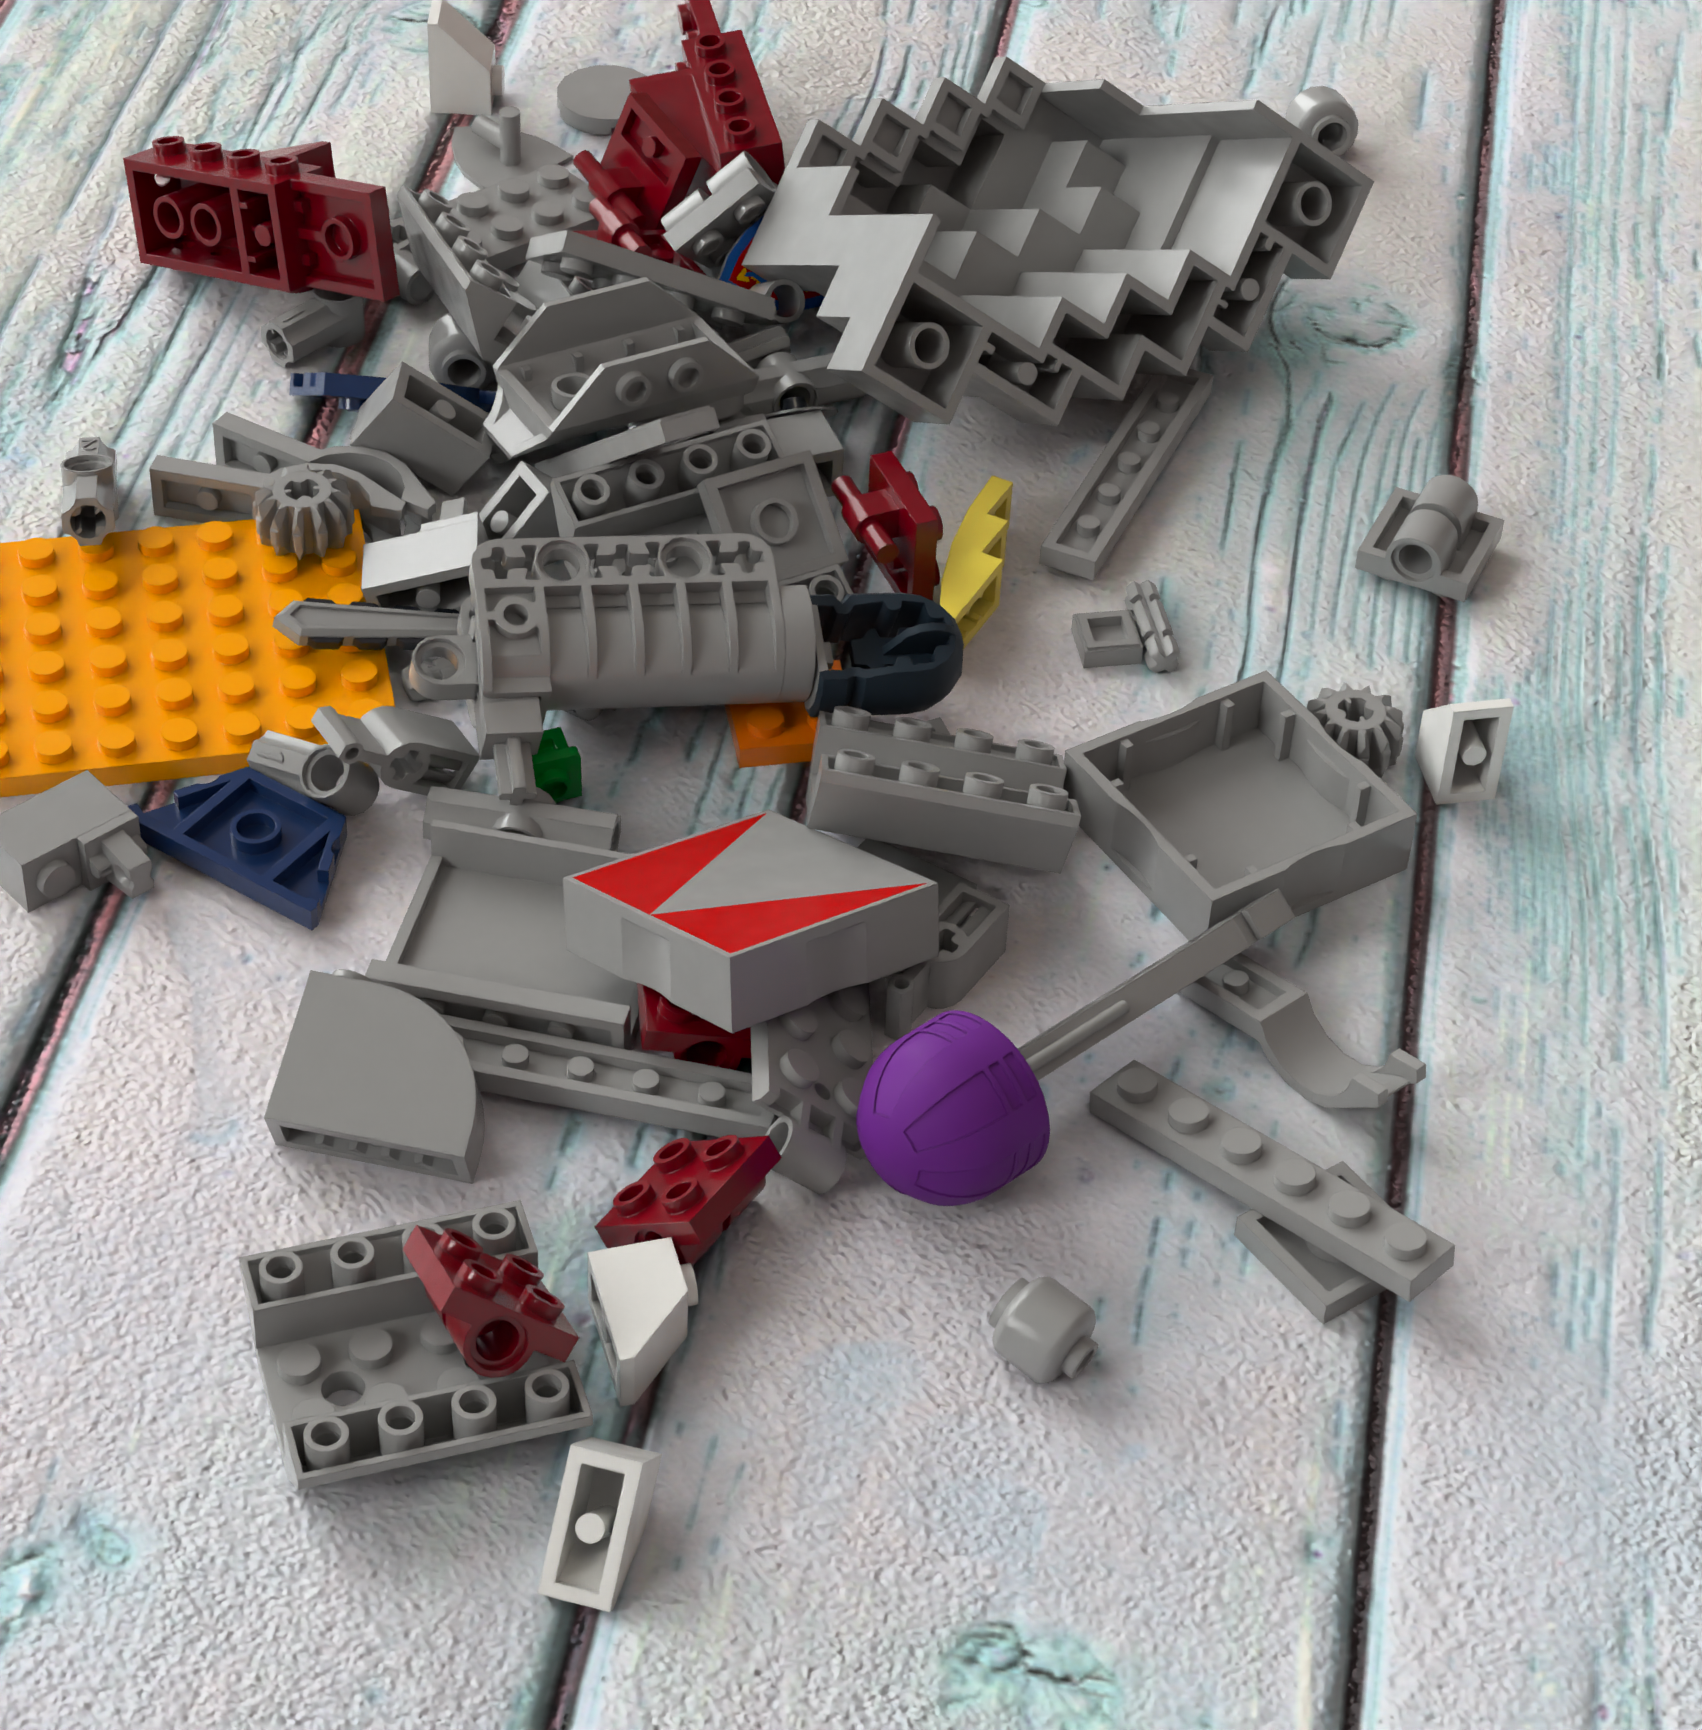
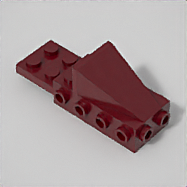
[629,0,785,197]
[123,136,400,302]

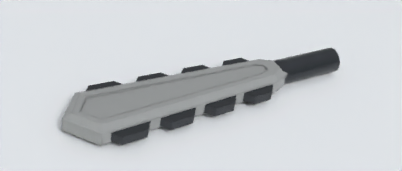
[273,598,459,650]

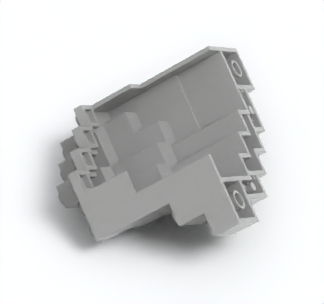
[741,56,1374,425]

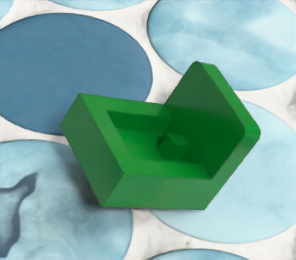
[532,727,582,803]

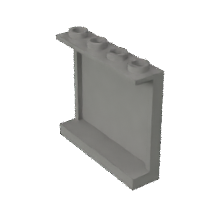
[365,819,640,1050]

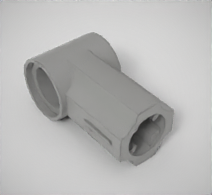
[261,288,365,368]
[247,730,380,816]

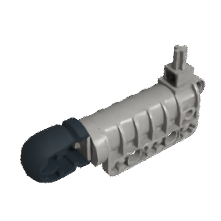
[409,533,964,805]

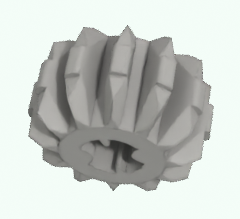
[253,465,355,560]
[1307,682,1404,778]

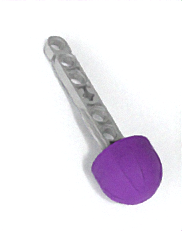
[856,888,1295,1206]

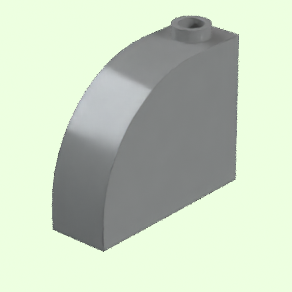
[264,969,485,1184]

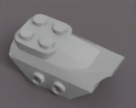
[482,277,760,459]

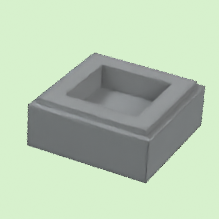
[1071,610,1143,668]

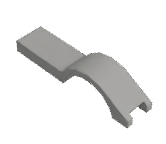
[213,412,436,535]
[149,455,406,542]
[1179,953,1426,1108]

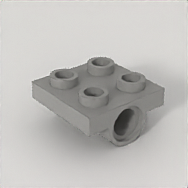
[661,151,778,269]
[1355,475,1504,602]

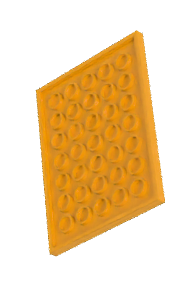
[0,509,395,797]

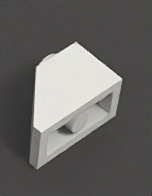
[427,0,505,116]
[1415,698,1514,805]
[588,1237,698,1407]
[537,1437,662,1612]

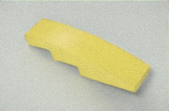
[940,475,1013,649]

